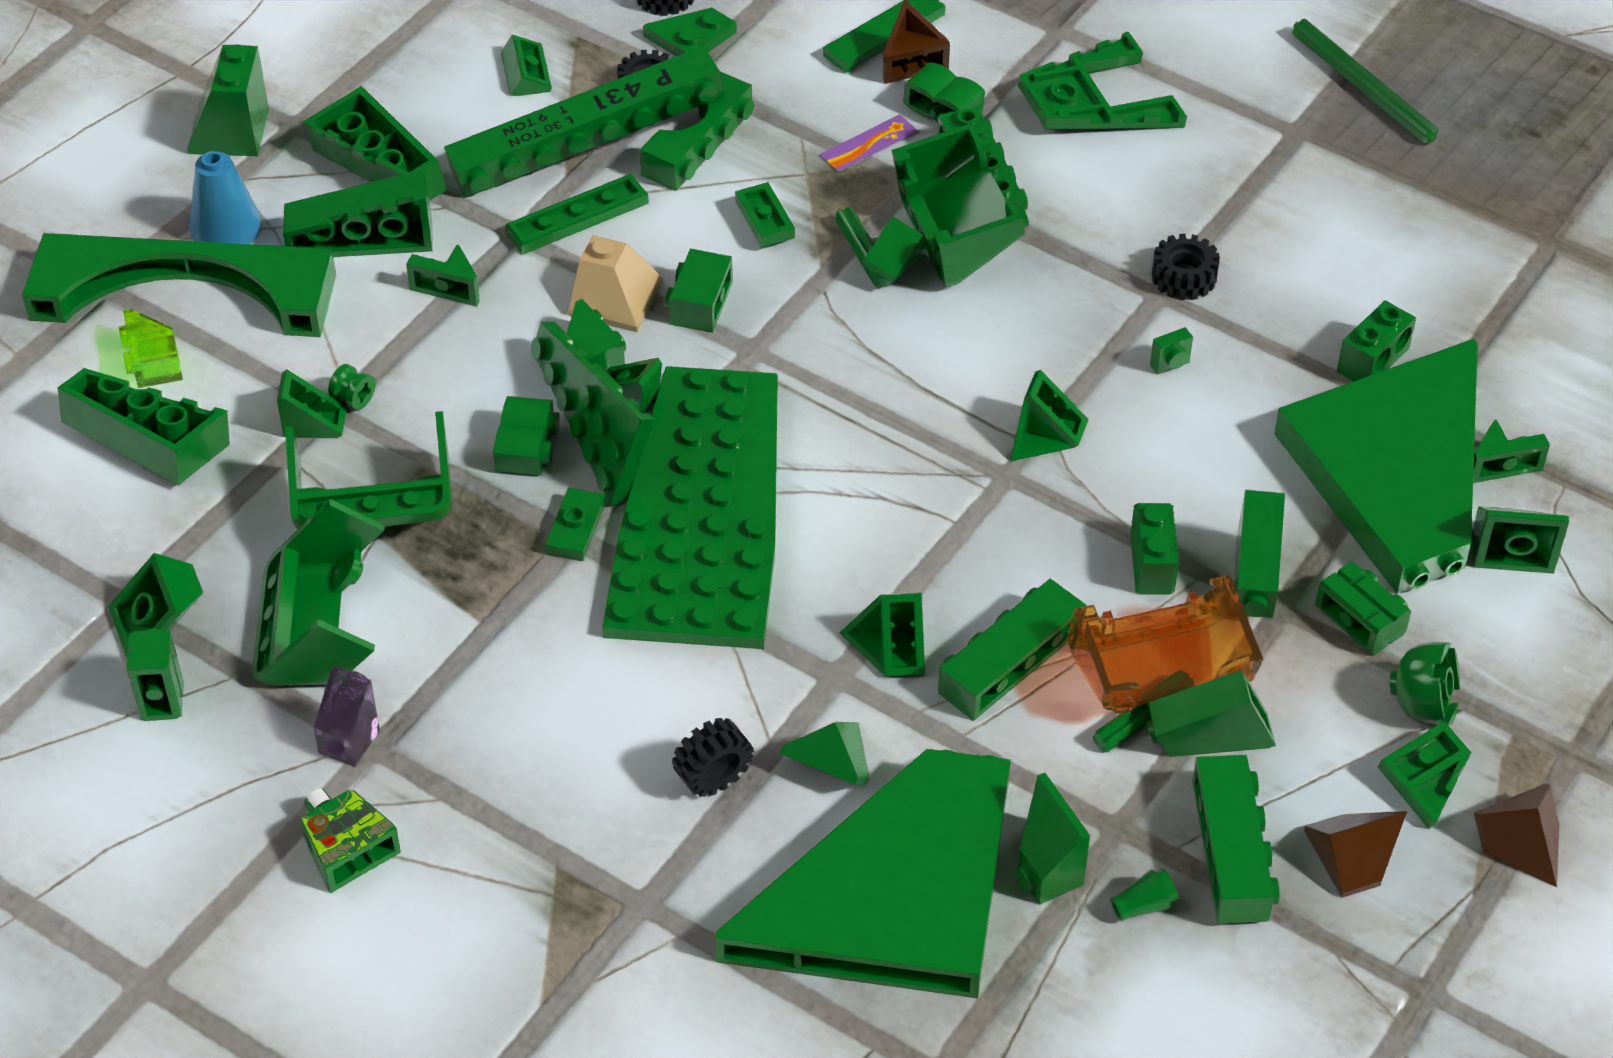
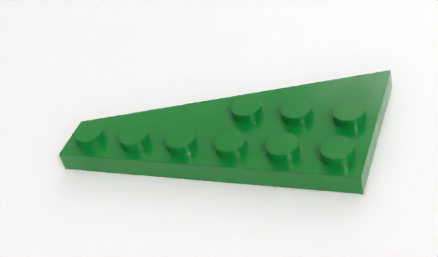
[531,322,655,506]

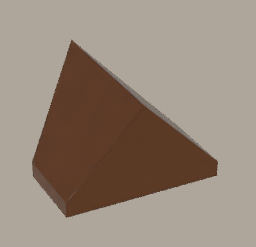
[883,0,950,84]
[1474,783,1559,887]
[1304,811,1407,898]

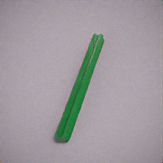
[1292,19,1439,145]

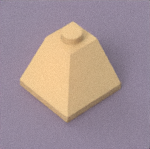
[568,235,663,332]

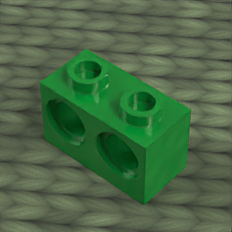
[1336,300,1416,381]

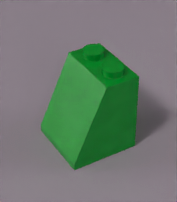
[187,44,269,156]

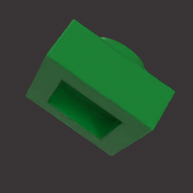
[1150,327,1193,375]

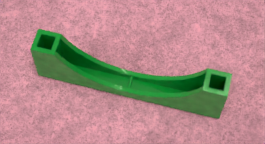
[22,233,336,337]

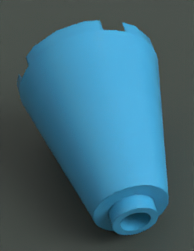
[189,151,261,244]

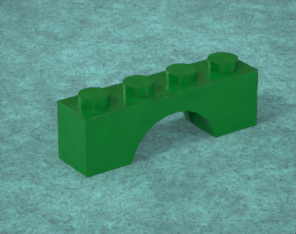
[640,71,754,191]

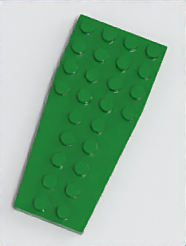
[602,366,778,649]

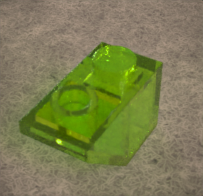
[118,309,183,388]

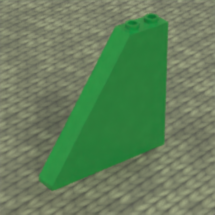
[1274,338,1478,594]
[715,749,1011,999]

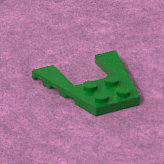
[1017,32,1187,129]

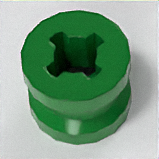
[328,364,376,410]

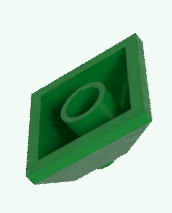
[1472,506,1569,574]
[108,553,203,658]
[1015,772,1090,905]

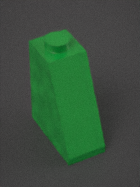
[1233,490,1285,618]
[1146,670,1276,757]

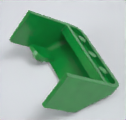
[285,411,452,529]
[252,499,385,686]

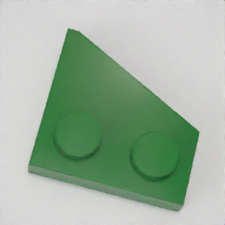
[643,7,737,56]
[1378,721,1472,829]

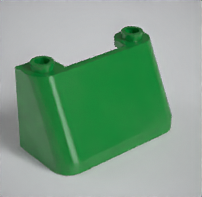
[892,122,1029,288]

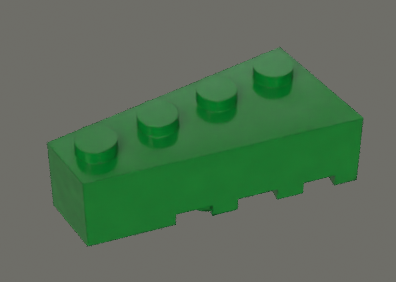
[303,86,447,200]
[283,169,433,257]
[57,368,230,486]

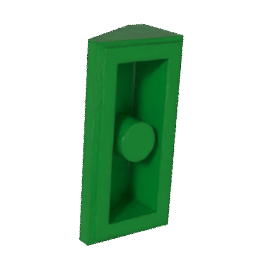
[501,35,552,96]

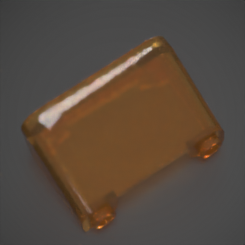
[1067,575,1263,713]

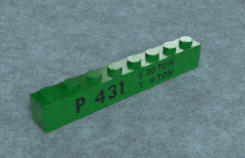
[444,46,725,198]

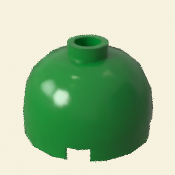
[1389,642,1460,725]

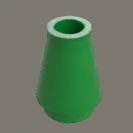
[1110,868,1178,922]

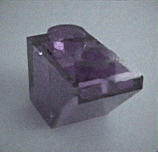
[314,666,380,767]

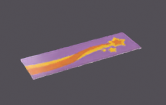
[819,114,919,172]

